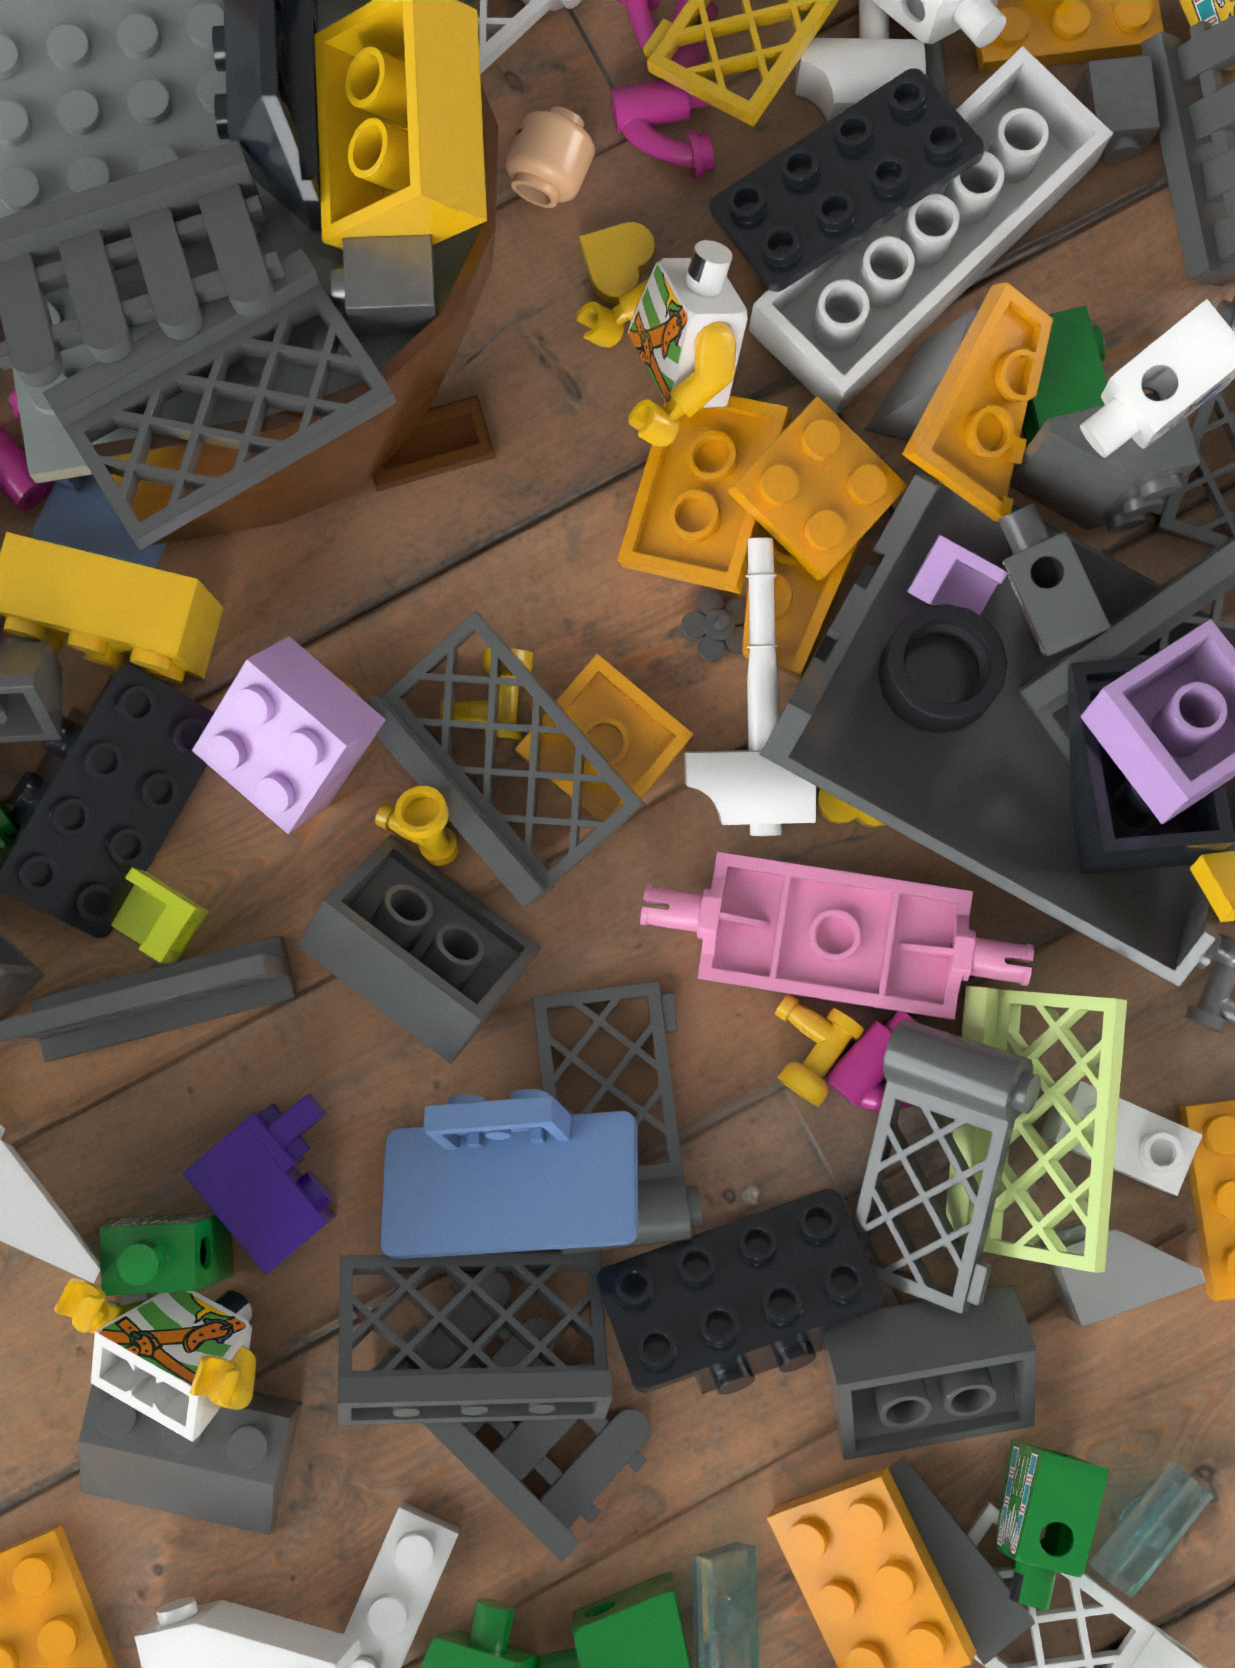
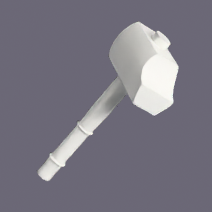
[795,0,926,121]
[684,537,816,836]

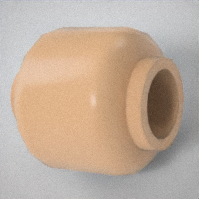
[505,106,596,208]

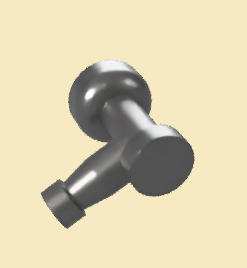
[1184,933,1235,1033]

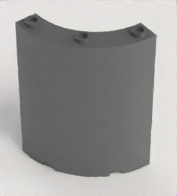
[759,467,1235,987]

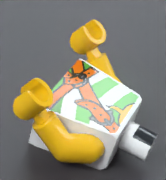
[576,240,748,447]
[53,1278,257,1442]

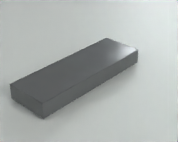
[888,1456,1036,1665]

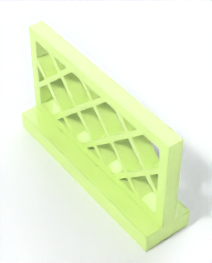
[943,986,1127,1273]

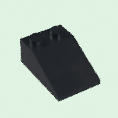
[1068,657,1235,874]

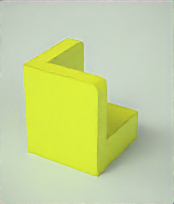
[111,867,209,964]

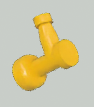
[440,648,533,741]
[375,786,459,866]
[774,994,865,1108]

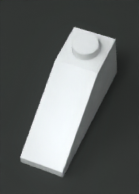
[135,1597,362,1668]

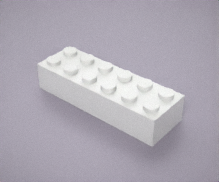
[748,46,1113,415]

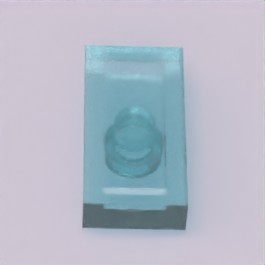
[1089,1460,1214,1599]
[692,1542,759,1668]

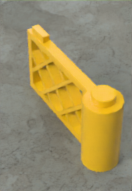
[643,0,839,127]

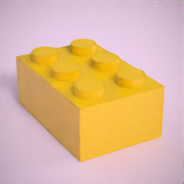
[314,0,487,250]
[0,532,224,684]

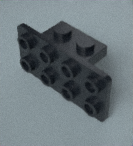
[709,68,984,292]
[0,663,214,938]
[597,1189,883,1395]

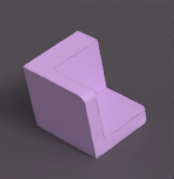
[907,535,1008,616]

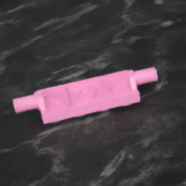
[640,852,1034,1020]

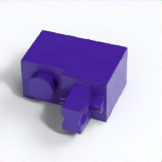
[182,1093,336,1275]

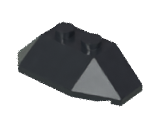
[212,0,322,231]

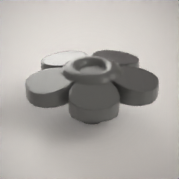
[681,590,746,662]

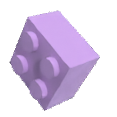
[1080,619,1235,824]
[192,636,386,834]

